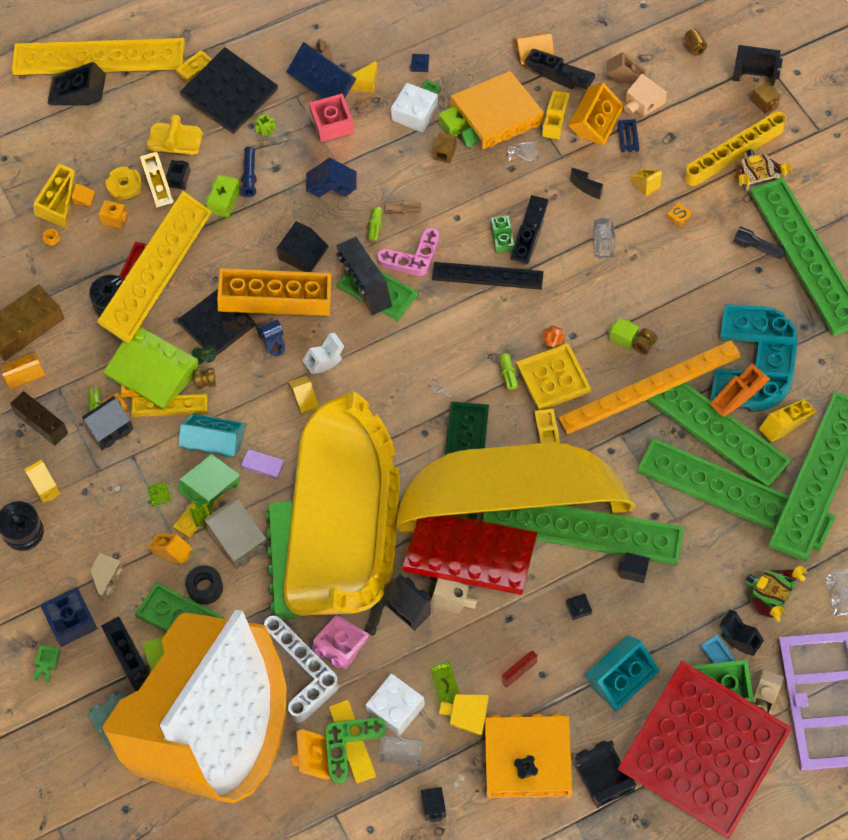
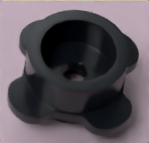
[514,755,538,779]

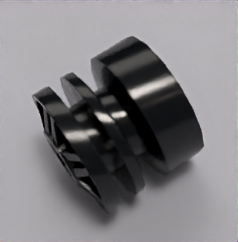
[89,274,124,318]
[0,501,44,551]

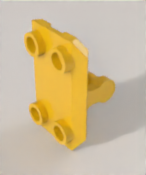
[147,115,203,156]

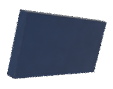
[286,42,357,98]

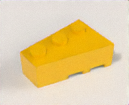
[33,163,76,229]

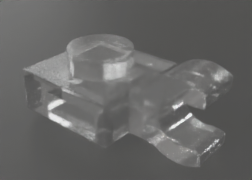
[507,141,539,162]

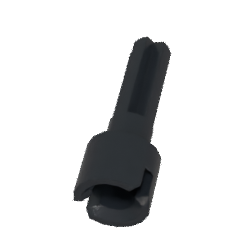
[733,226,785,259]

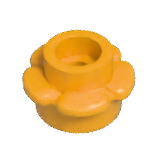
[42,229,60,246]

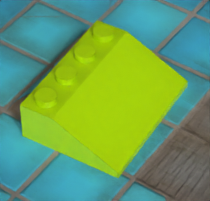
[103,327,198,409]

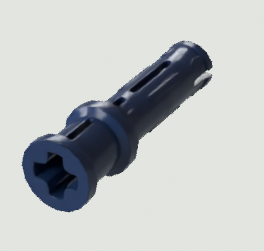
[240,146,257,197]

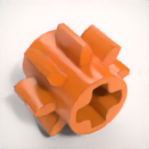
[541,325,566,348]

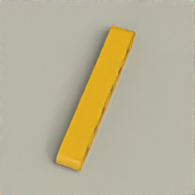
[684,112,786,186]

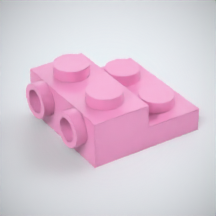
[312,615,370,669]

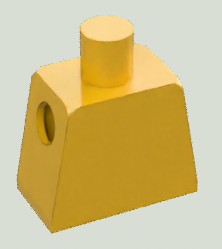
[439,694,489,737]

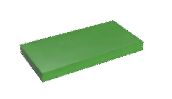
[337,270,418,322]
[135,582,224,633]

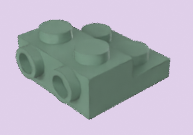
[87,692,126,752]

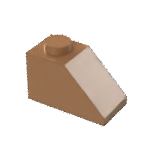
[606,52,646,84]

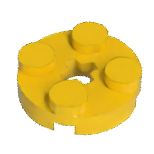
[105,166,142,201]

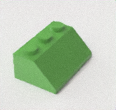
[692,660,754,703]

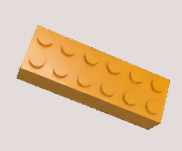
[218,268,331,316]

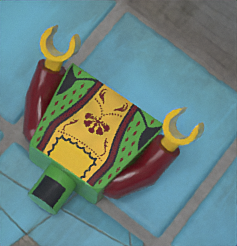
[744,566,808,622]

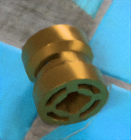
[632,328,658,354]
[194,368,216,389]

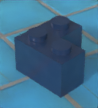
[306,157,357,198]

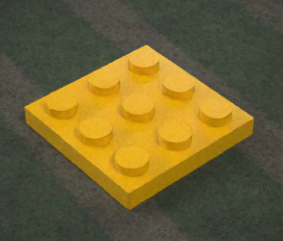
[516,343,591,411]

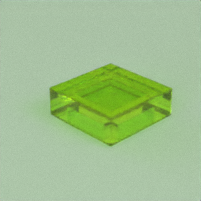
[147,482,172,506]
[190,503,211,527]

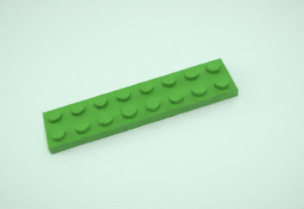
[646,383,792,487]

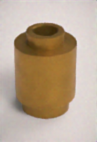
[685,29,707,55]

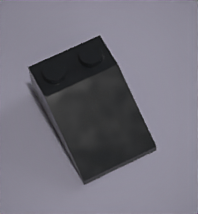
[47,61,106,105]

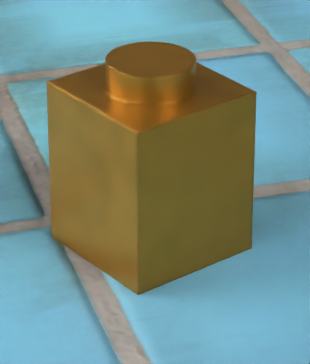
[751,81,781,114]
[433,132,457,164]

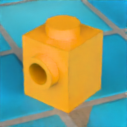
[98,200,129,229]

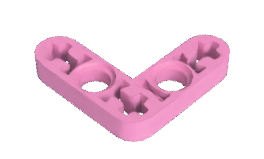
[377,228,439,276]

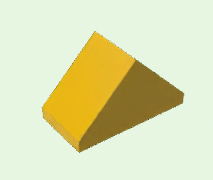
[350,61,378,93]
[630,168,662,196]
[288,376,319,414]

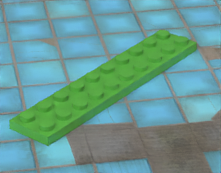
[750,177,848,336]
[768,391,848,562]
[637,438,836,552]
[483,505,684,566]

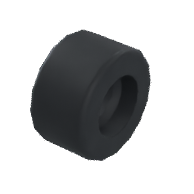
[185,566,223,605]

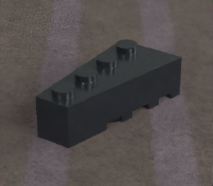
[336,237,392,315]

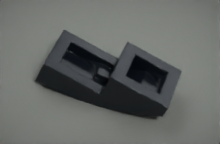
[570,167,603,200]

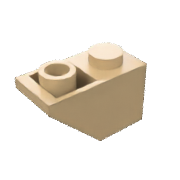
[90,553,124,603]
[753,669,784,714]

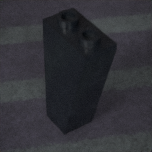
[101,616,150,692]

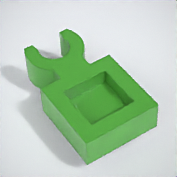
[34,645,61,683]

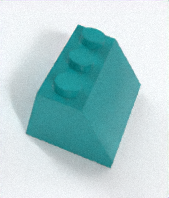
[179,413,247,457]
[584,635,660,711]

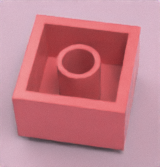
[309,93,354,142]

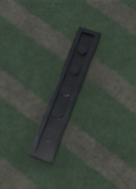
[432,262,544,290]

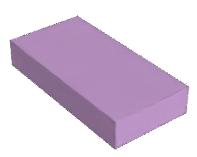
[241,449,284,479]

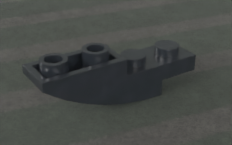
[525,49,595,90]
[511,195,549,264]

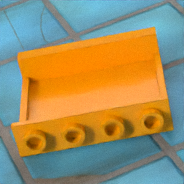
[450,71,544,150]
[485,714,572,797]

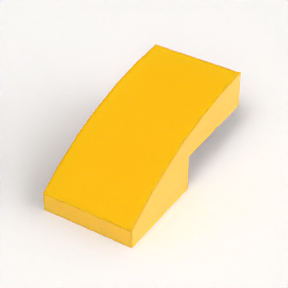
[534,408,560,443]

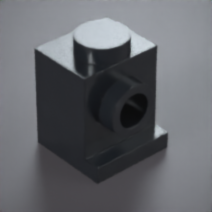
[166,160,191,190]

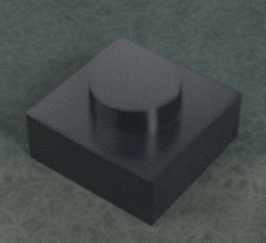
[566,593,592,620]

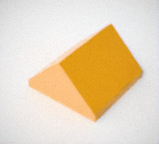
[514,32,554,66]
[0,352,45,390]

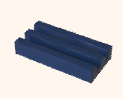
[618,119,639,153]

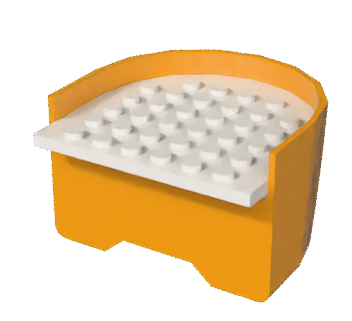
[103,610,287,804]

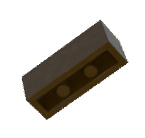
[10,391,68,446]

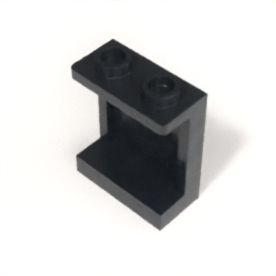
[732,45,783,85]
[574,740,636,808]

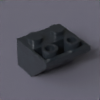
[384,574,431,631]

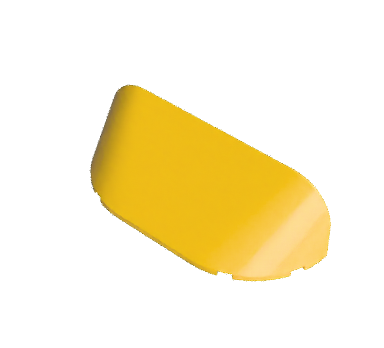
[283,391,400,616]
[396,443,635,534]

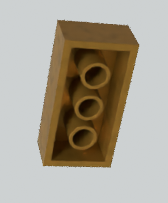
[0,284,65,361]

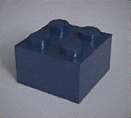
[40,587,98,647]

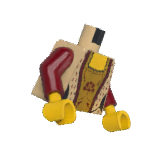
[735,150,792,193]

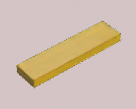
[131,394,208,417]
[329,700,376,784]

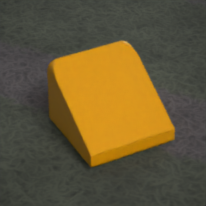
[72,184,96,207]

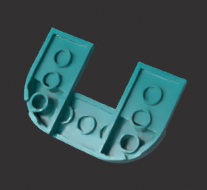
[711,304,798,412]

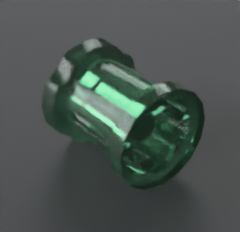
[191,345,216,365]

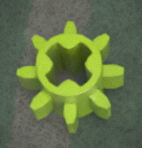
[254,114,276,136]

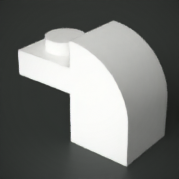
[302,333,344,374]

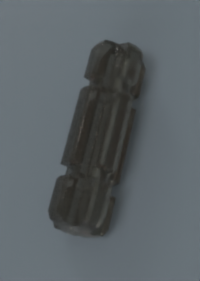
[364,598,385,636]

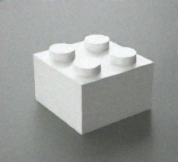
[391,83,439,133]
[366,673,425,737]

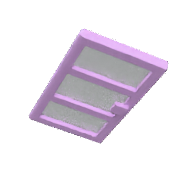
[778,632,848,771]

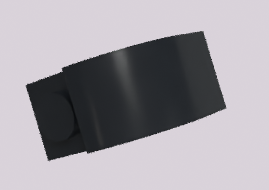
[719,610,764,656]

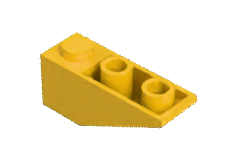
[759,399,817,442]

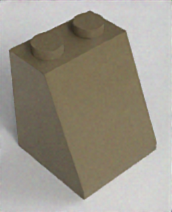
[204,497,268,569]

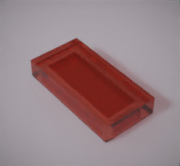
[502,651,538,688]

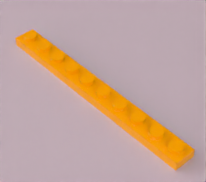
[558,340,740,435]

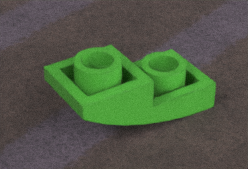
[491,215,514,253]

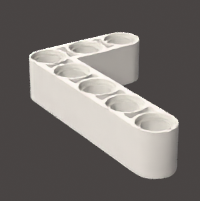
[264,615,339,723]

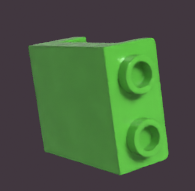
[179,454,240,513]

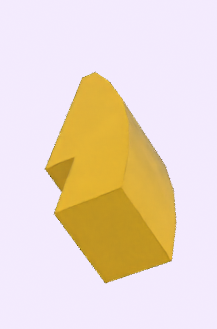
[542,90,570,140]

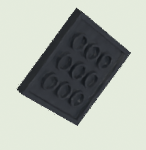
[180,47,278,134]

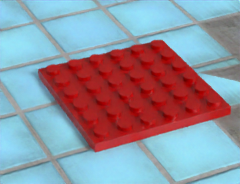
[617,661,792,839]

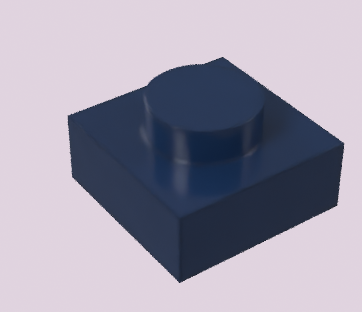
[411,54,429,72]

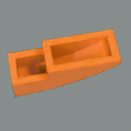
[710,363,770,417]

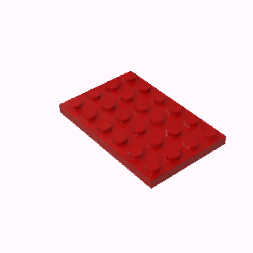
[403,515,538,595]

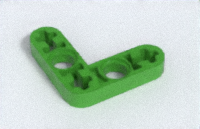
[325,717,386,784]

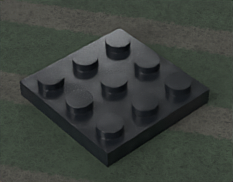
[177,289,256,358]

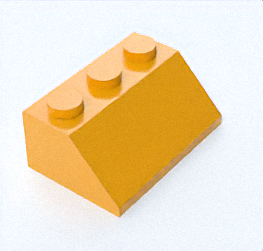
[568,83,625,145]

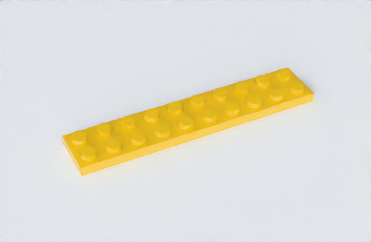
[12,38,185,75]
[97,191,212,344]

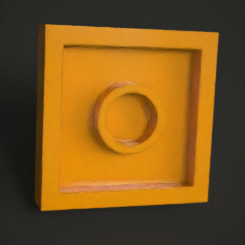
[291,729,330,780]

